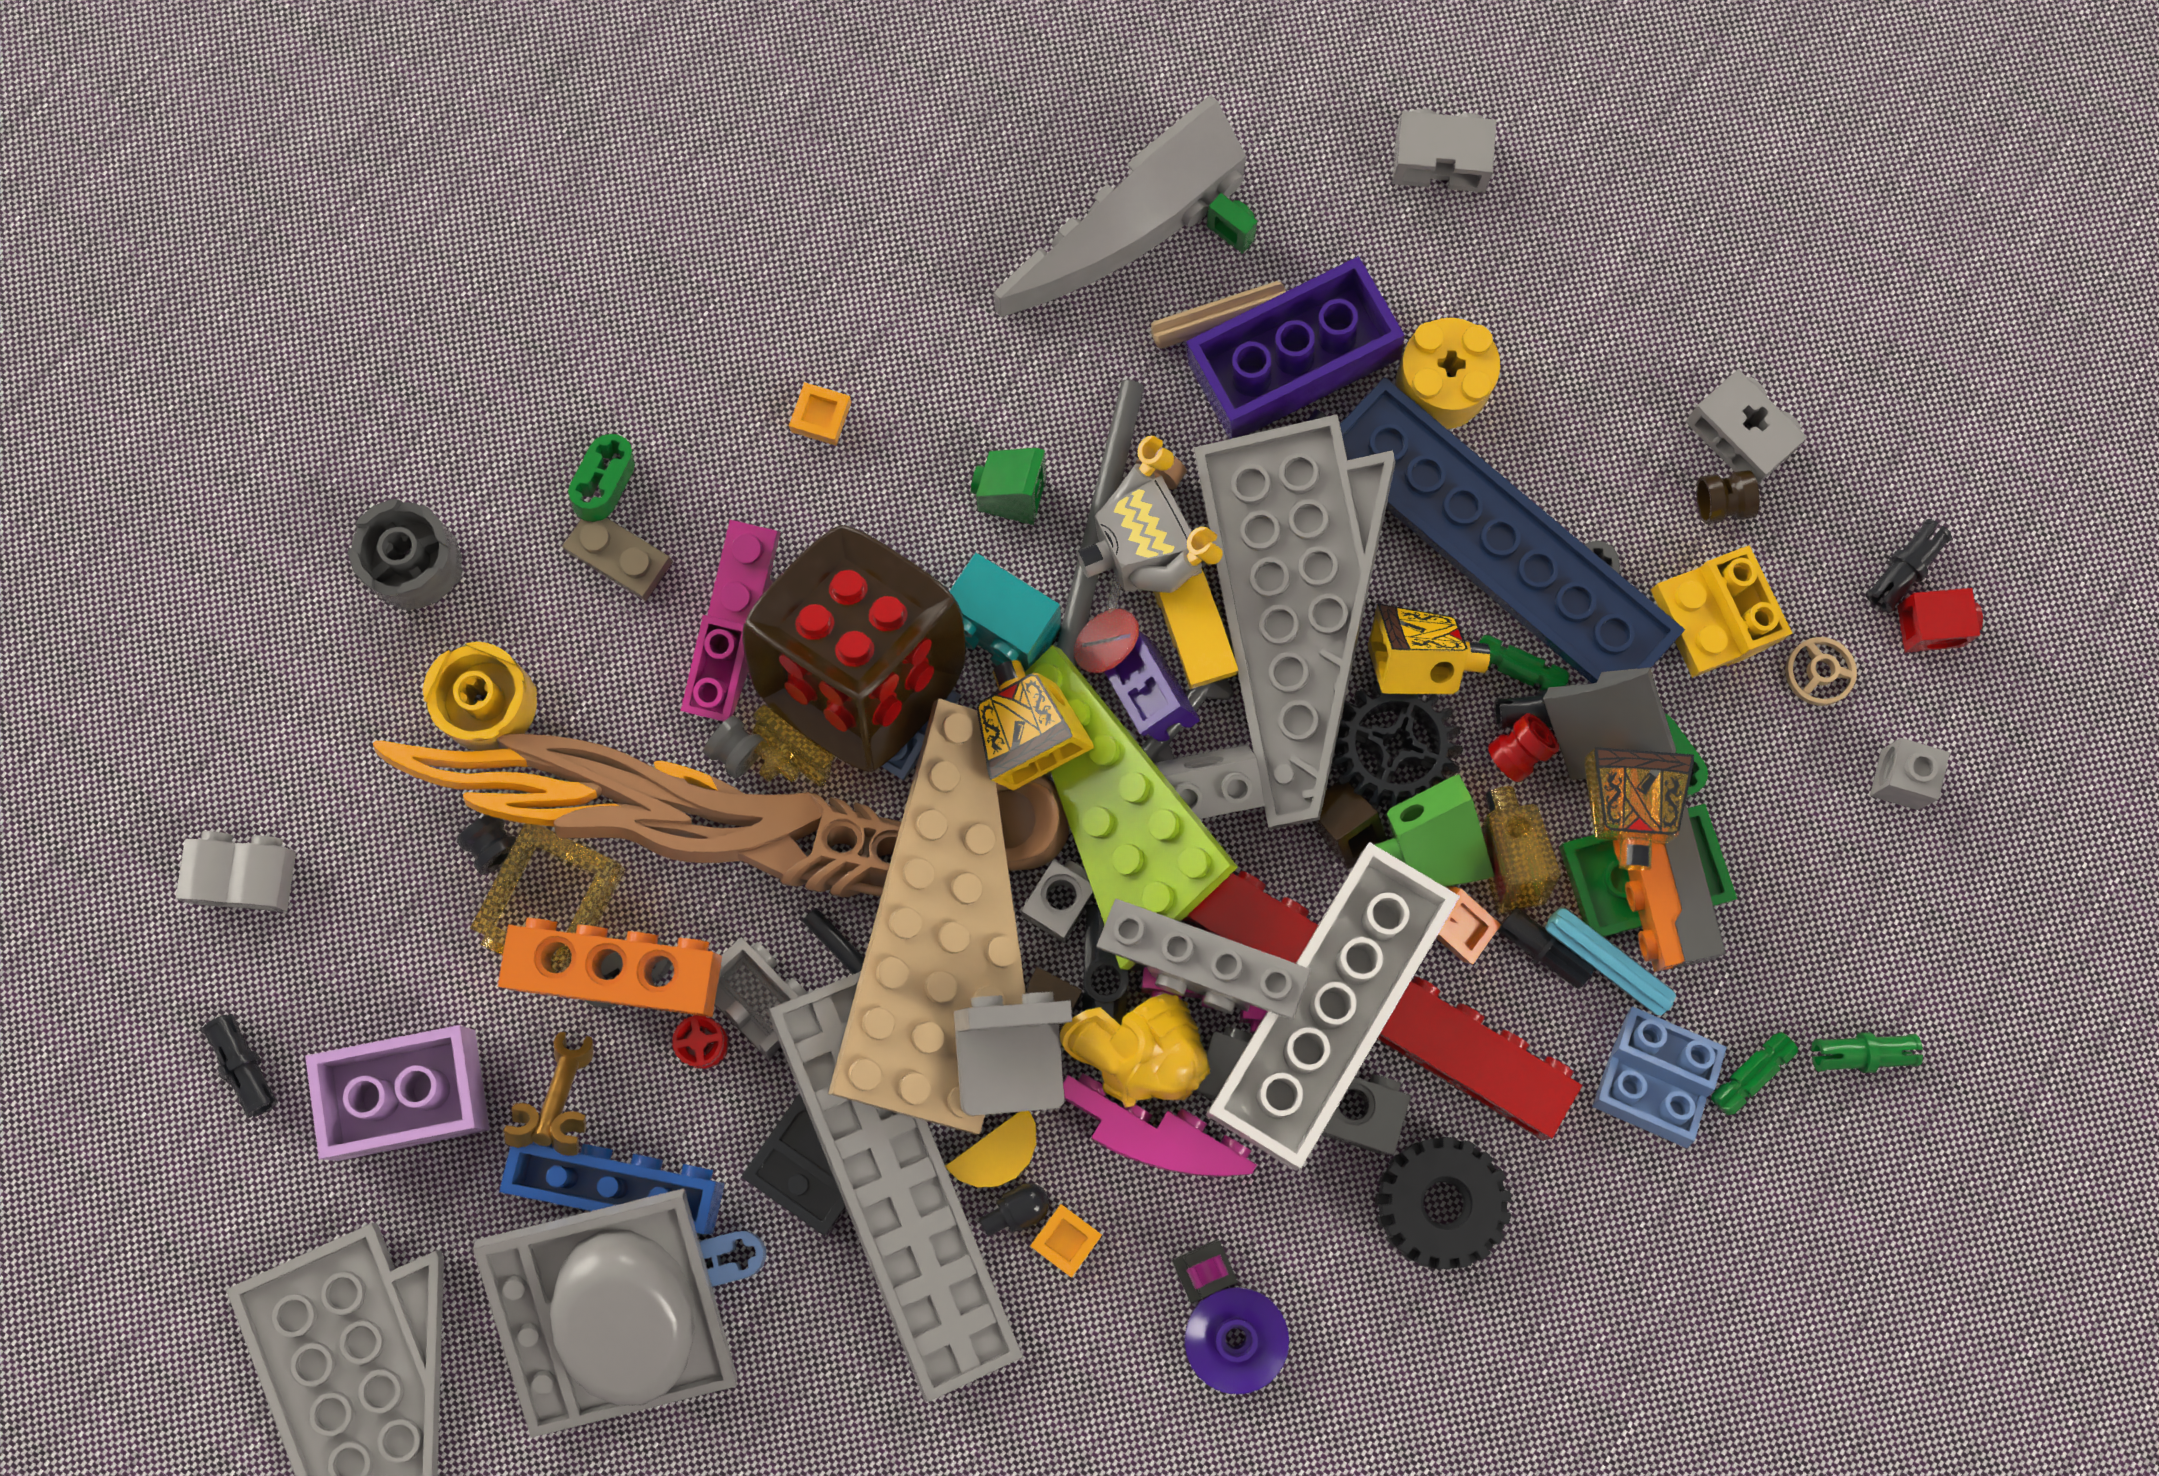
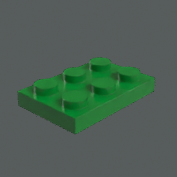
[1559,804,1738,938]

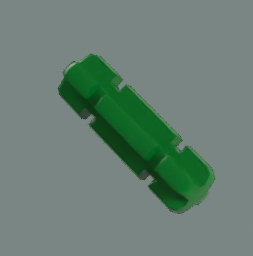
[1478,634,1570,690]
[1711,1032,1799,1115]

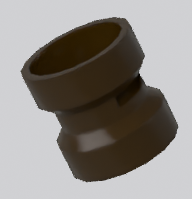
[1696,470,1760,524]

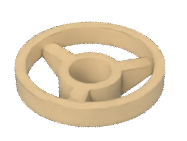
[1785,637,1857,706]

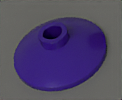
[1184,1287,1289,1394]

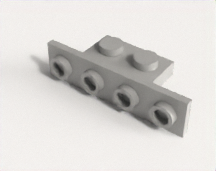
[1096,898,1311,1020]

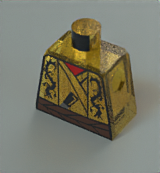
[1585,747,1694,870]

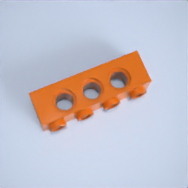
[497,918,722,1017]

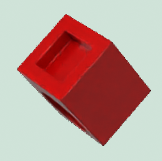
[1897,588,1983,653]

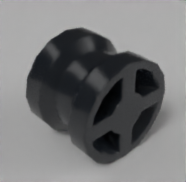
[457,815,522,875]

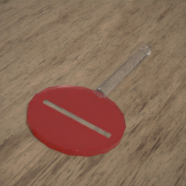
[1074,573,1139,673]

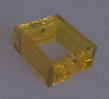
[470,823,626,972]

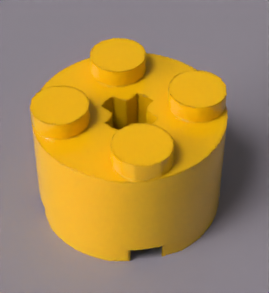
[1395,318,1500,429]
[423,642,537,751]

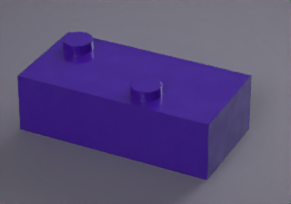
[1186,256,1405,439]

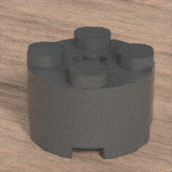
[348,499,463,611]

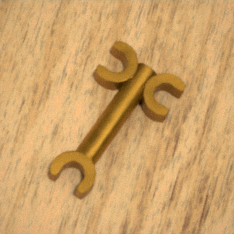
[504,1032,593,1156]

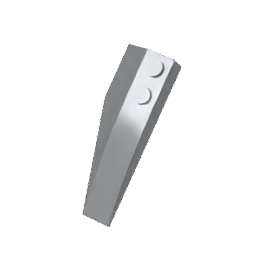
[993,94,1246,317]

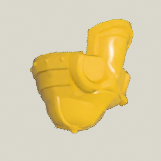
[1060,993,1210,1108]

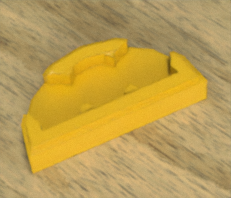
[945,1111,1037,1188]

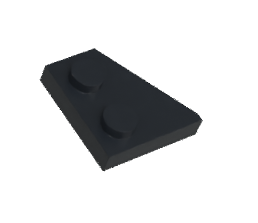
[741,1094,846,1236]

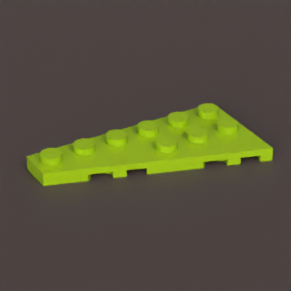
[1025,645,1238,970]

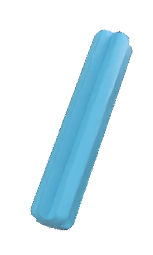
[1545,907,1676,1016]

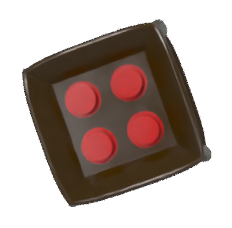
[742,525,966,772]

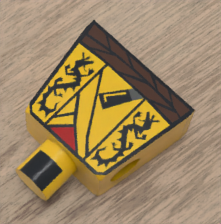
[1368,604,1490,694]
[977,660,1094,791]

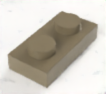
[562,518,673,601]

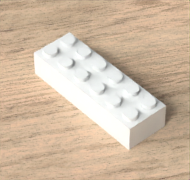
[1206,842,1460,1170]

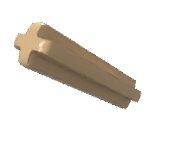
[1151,281,1286,348]

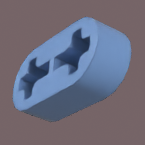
[699,1231,767,1287]

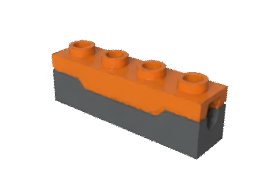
[1602,768,1726,972]

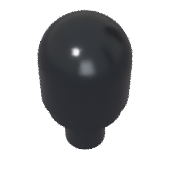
[978,1183,1049,1237]

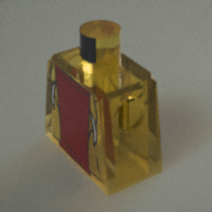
[1481,786,1561,914]

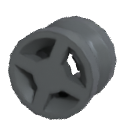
[703,716,766,779]

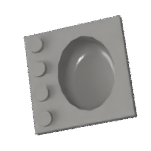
[473,1189,737,1438]

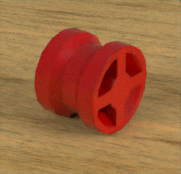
[672,1015,729,1069]

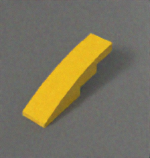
[1153,567,1239,689]

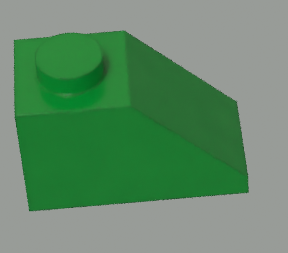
[970,447,1046,525]

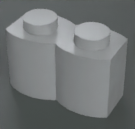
[175,831,296,912]

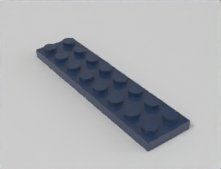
[1340,377,1685,684]

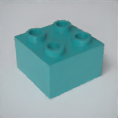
[949,552,1061,672]

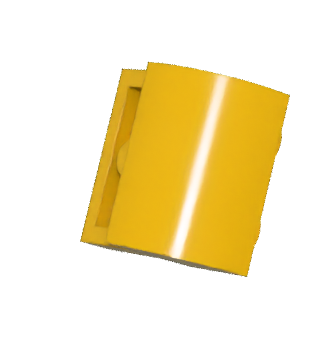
[1650,545,1793,678]

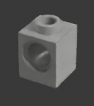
[1870,738,1950,810]
[1021,860,1094,943]

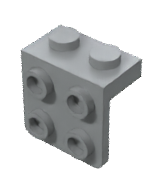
[954,992,1072,1116]

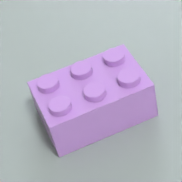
[305,1025,490,1161]

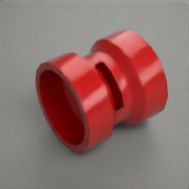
[1488,713,1559,783]

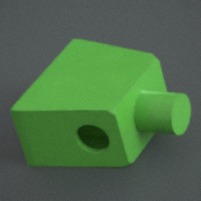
[1375,774,1494,887]

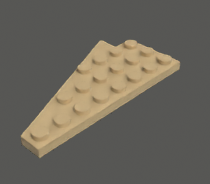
[828,698,1026,1134]

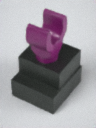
[1171,1239,1238,1304]

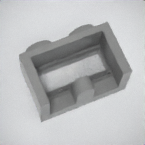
[715,937,808,1061]

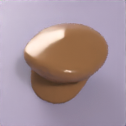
[996,775,1069,871]

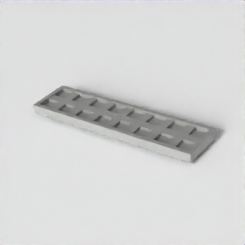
[767,971,1023,1402]

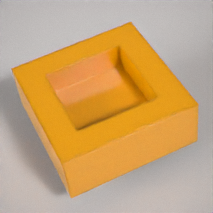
[789,382,852,446]
[1030,1204,1102,1278]

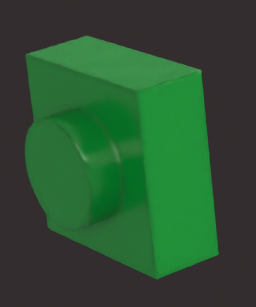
[1206,193,1258,254]

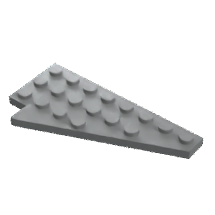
[1194,414,1396,830]
[226,1223,444,1476]

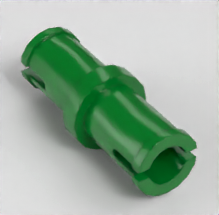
[1811,1032,1923,1073]

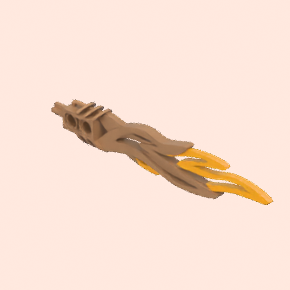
[373,734,901,897]

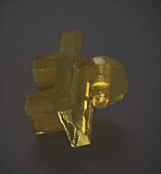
[753,704,836,787]

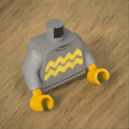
[1076,436,1223,593]

